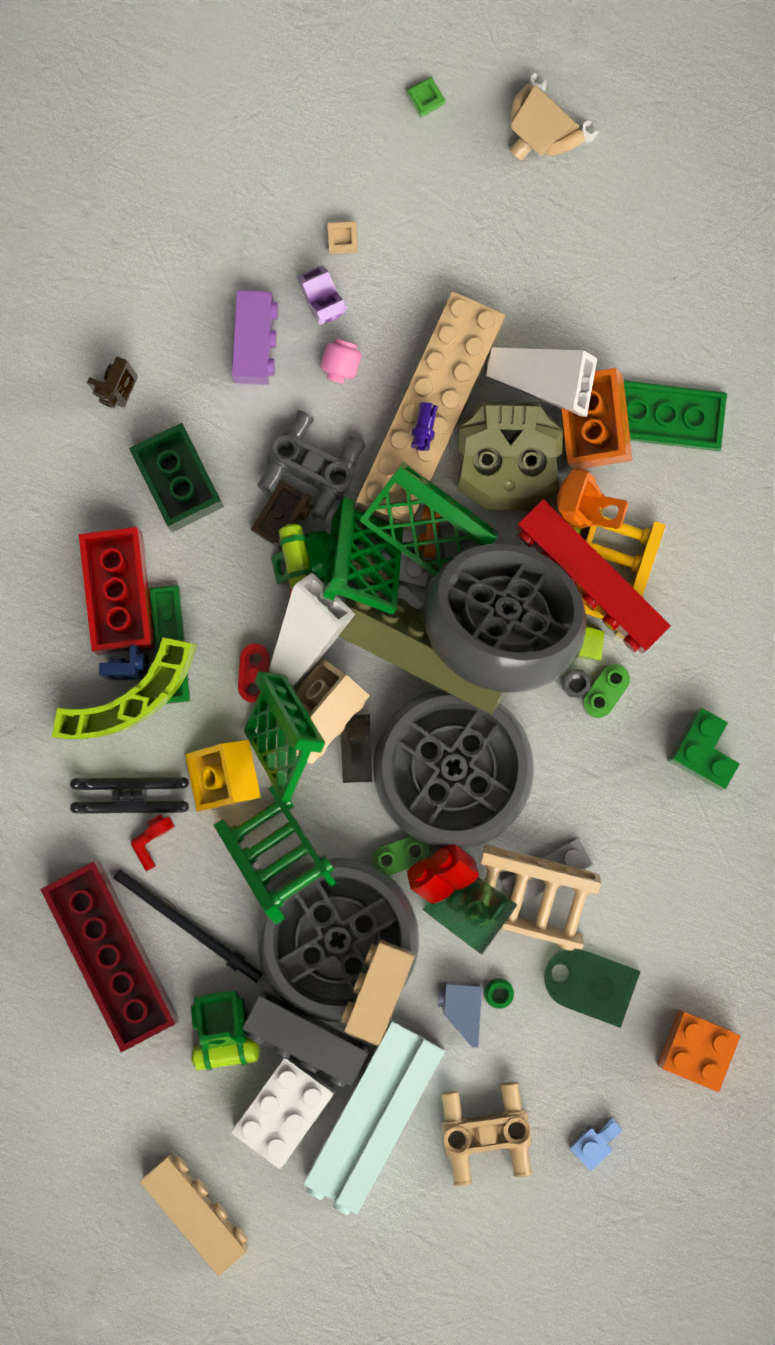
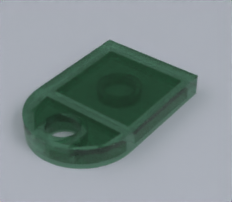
[544,948,641,1028]

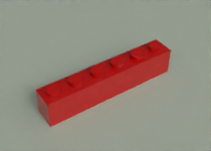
[516,499,671,654]

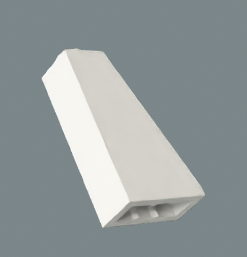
[486,347,597,417]
[269,573,355,688]

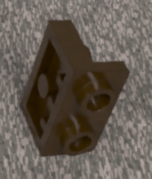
[87,356,138,408]

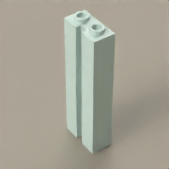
[304,1019,445,1215]

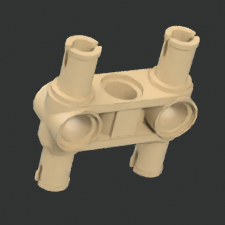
[440,1082,533,1186]

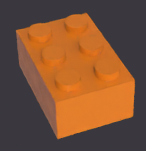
[561,368,633,470]

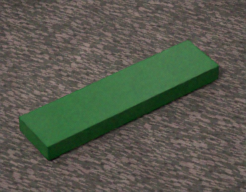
[149,585,191,704]

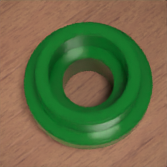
[484,978,514,1009]

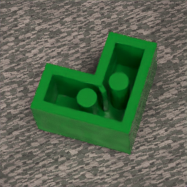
[668,708,740,790]

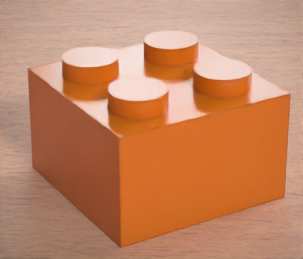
[657,1009,741,1092]

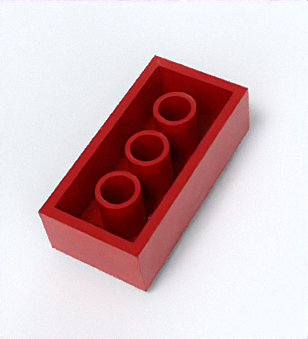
[78,527,155,655]

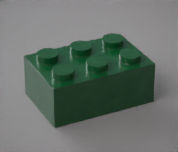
[129,423,224,532]

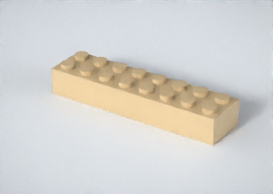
[356,291,505,531]

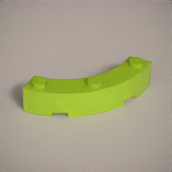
[51,637,197,739]

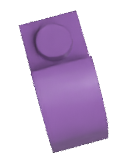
[297,265,347,325]

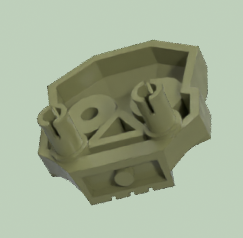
[456,401,563,511]

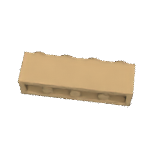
[140,1153,249,1277]

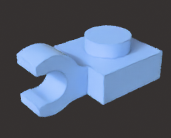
[569,1118,622,1171]

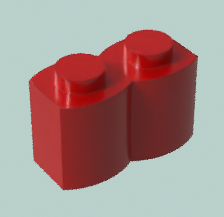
[407,844,479,904]

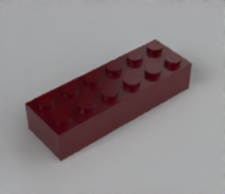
[40,861,180,1053]

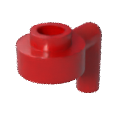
[131,814,176,872]

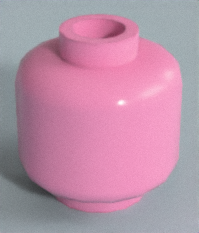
[320,338,362,384]

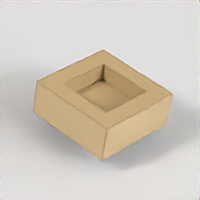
[327,221,358,255]

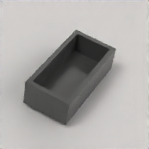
[243,991,369,1087]

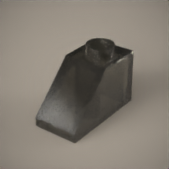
[341,714,372,783]

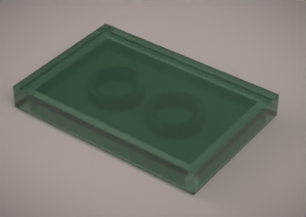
[422,877,517,955]

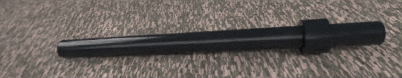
[113,869,263,984]

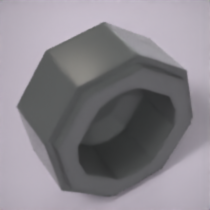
[562,669,591,698]

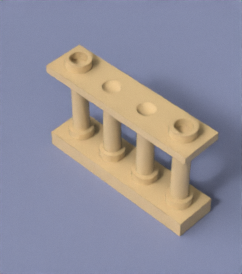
[466,844,601,950]

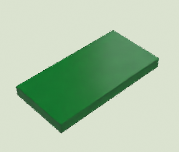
[624,380,727,452]

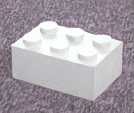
[231,1056,335,1169]

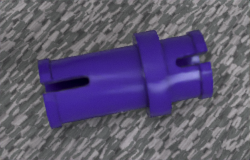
[411,402,438,451]

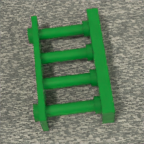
[213,785,337,925]

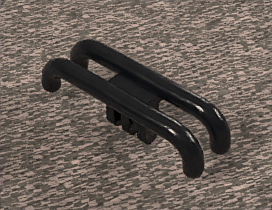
[70,777,189,814]

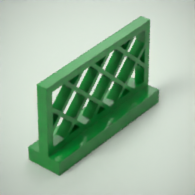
[359,462,498,576]
[322,496,403,615]
[244,671,325,802]

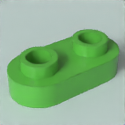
[583,664,630,718]
[372,837,430,875]

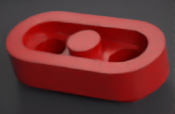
[238,644,270,703]

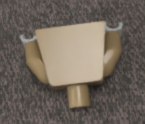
[509,73,598,161]

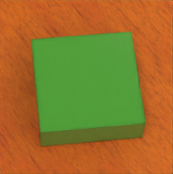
[407,76,446,118]

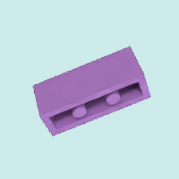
[232,290,278,385]

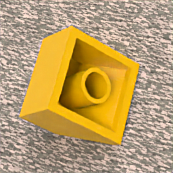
[185,740,261,812]

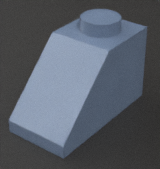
[438,982,482,1048]

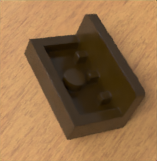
[250,480,313,549]

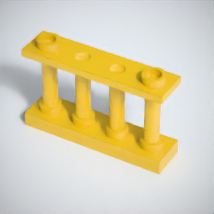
[584,508,666,638]

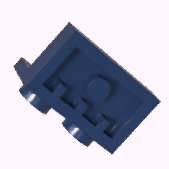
[99,645,149,680]

